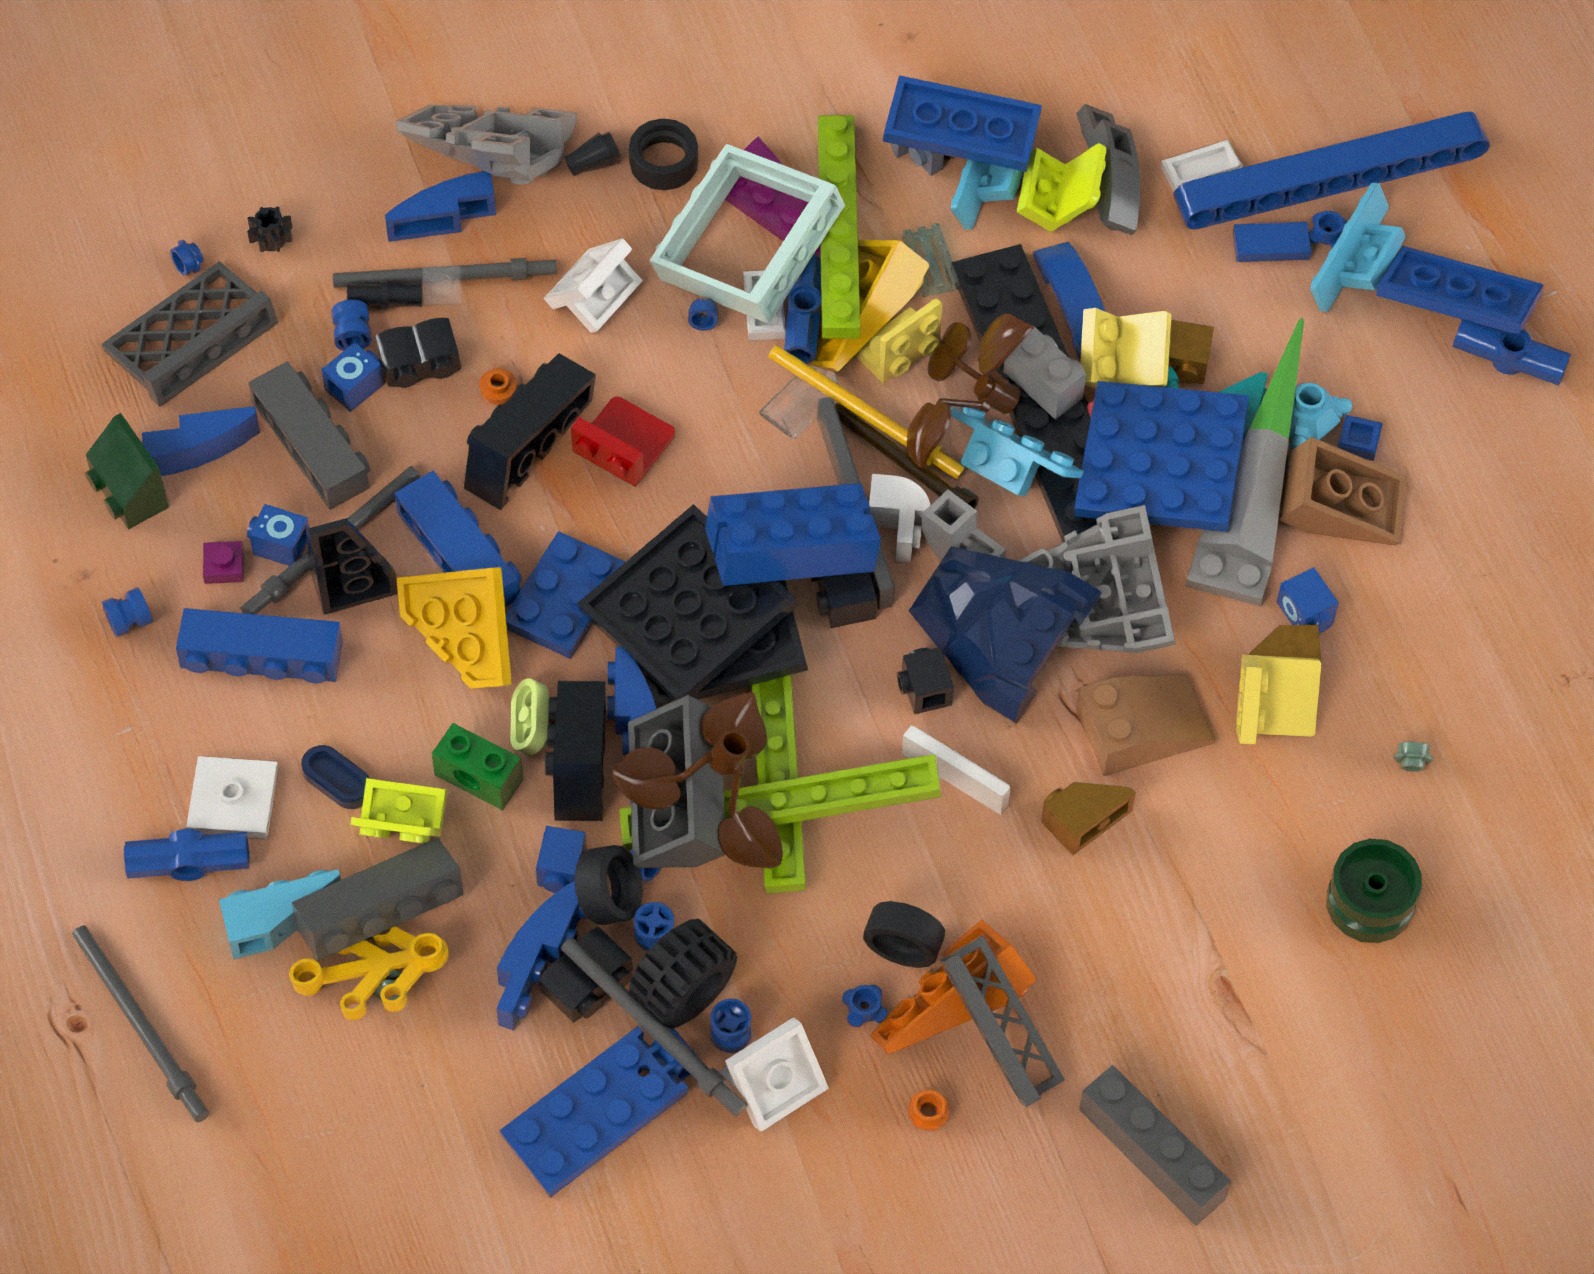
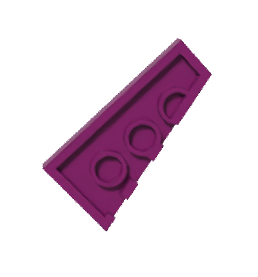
[725,136,820,258]

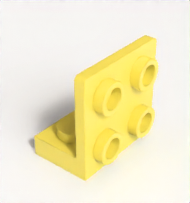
[854,298,943,384]
[1080,308,1171,389]
[1235,655,1321,744]

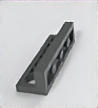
[939,936,1065,1107]

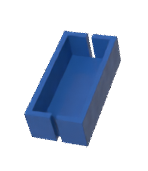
[705,483,881,586]

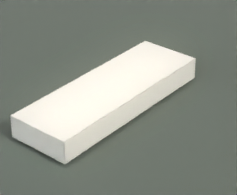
[902,725,1011,815]

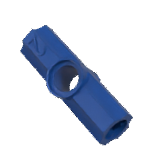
[784,254,821,364]
[1452,319,1571,386]
[124,829,250,881]

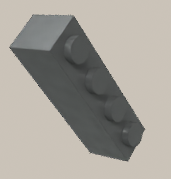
[248,361,370,510]
[292,837,464,960]
[1079,1065,1231,1226]

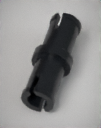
[347,280,422,310]

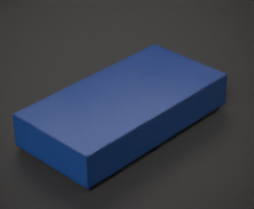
[1233,222,1311,262]

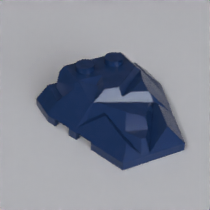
[909,546,1102,724]

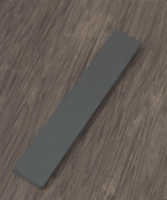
[817,396,895,610]

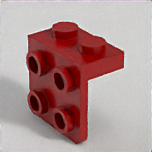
[571,396,675,487]

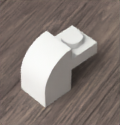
[869,474,930,563]

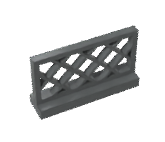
[101,261,278,407]

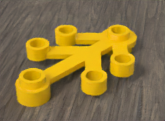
[289,926,449,1021]

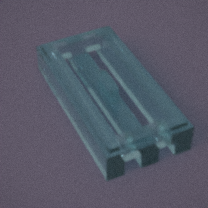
[903,223,959,297]

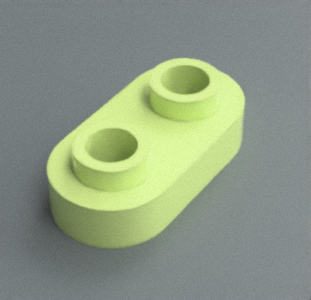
[510,678,549,755]

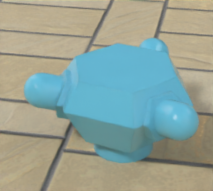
[1289,383,1353,451]

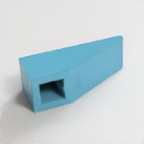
[219,869,341,959]

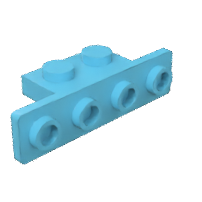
[951,95,1024,230]
[1310,183,1406,312]
[950,407,1084,496]

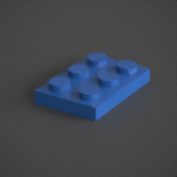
[506,531,626,659]

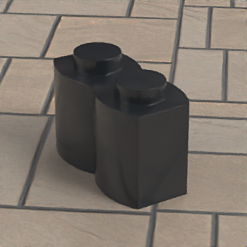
[375,318,461,388]
[538,926,633,1023]

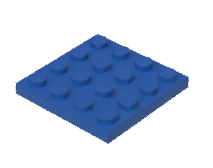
[1074,381,1249,532]

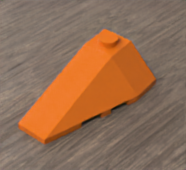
[870,920,1037,1055]

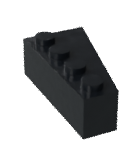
[464,353,596,510]

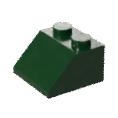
[85,413,169,530]

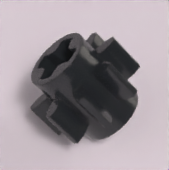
[247,206,293,252]

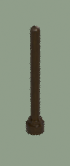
[835,403,979,509]

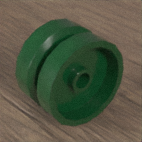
[1326,838,1422,943]

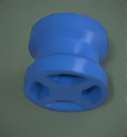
[634,902,674,951]

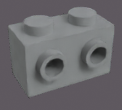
[1003,326,1086,420]

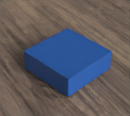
[1338,415,1383,461]

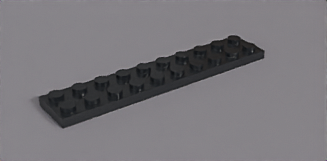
[950,244,1097,543]

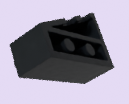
[545,681,606,821]

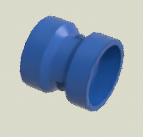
[331,300,372,351]
[101,587,153,638]
[710,999,751,1053]

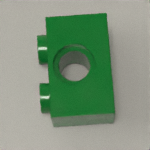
[432,723,523,811]

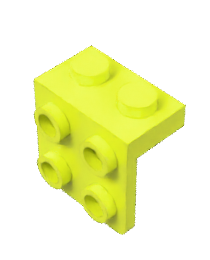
[1017,143,1106,232]
[350,778,447,843]

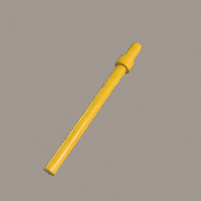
[768,345,966,480]

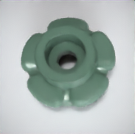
[1394,742,1433,771]

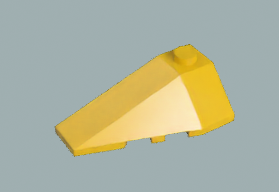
[811,240,930,372]

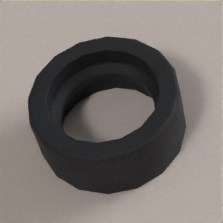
[629,118,698,190]
[574,845,643,925]
[863,901,945,968]

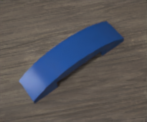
[1033,242,1106,361]

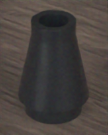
[564,131,621,176]

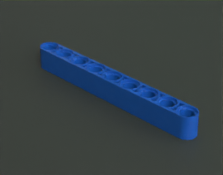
[1173,112,1490,230]

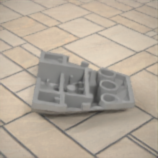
[397,104,577,184]
[1019,505,1176,653]

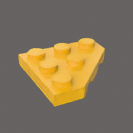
[397,567,512,689]

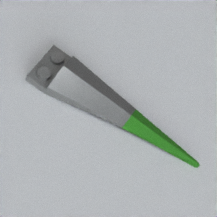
[1186,318,1304,606]

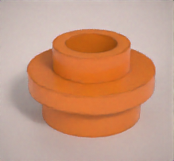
[479,368,517,405]
[908,1090,950,1131]

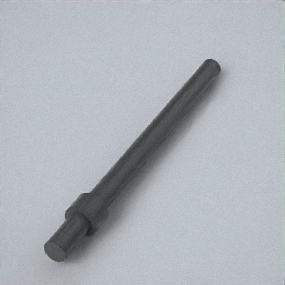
[333,258,557,288]
[240,466,420,614]
[72,925,210,1122]
[561,937,747,1117]

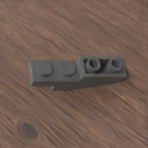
[1076,104,1140,235]

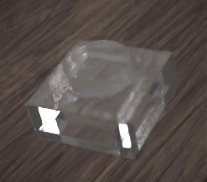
[423,266,462,306]

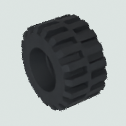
[629,918,738,1029]

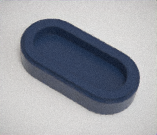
[301,745,370,809]

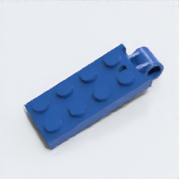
[499,1026,700,1198]

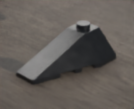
[308,518,398,615]

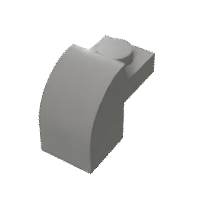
[922,489,1006,561]

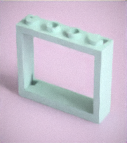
[650,144,845,324]

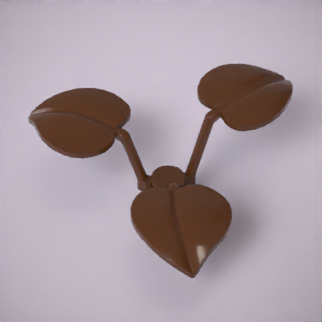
[907,314,1034,469]
[611,692,783,868]

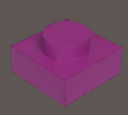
[203,541,244,584]

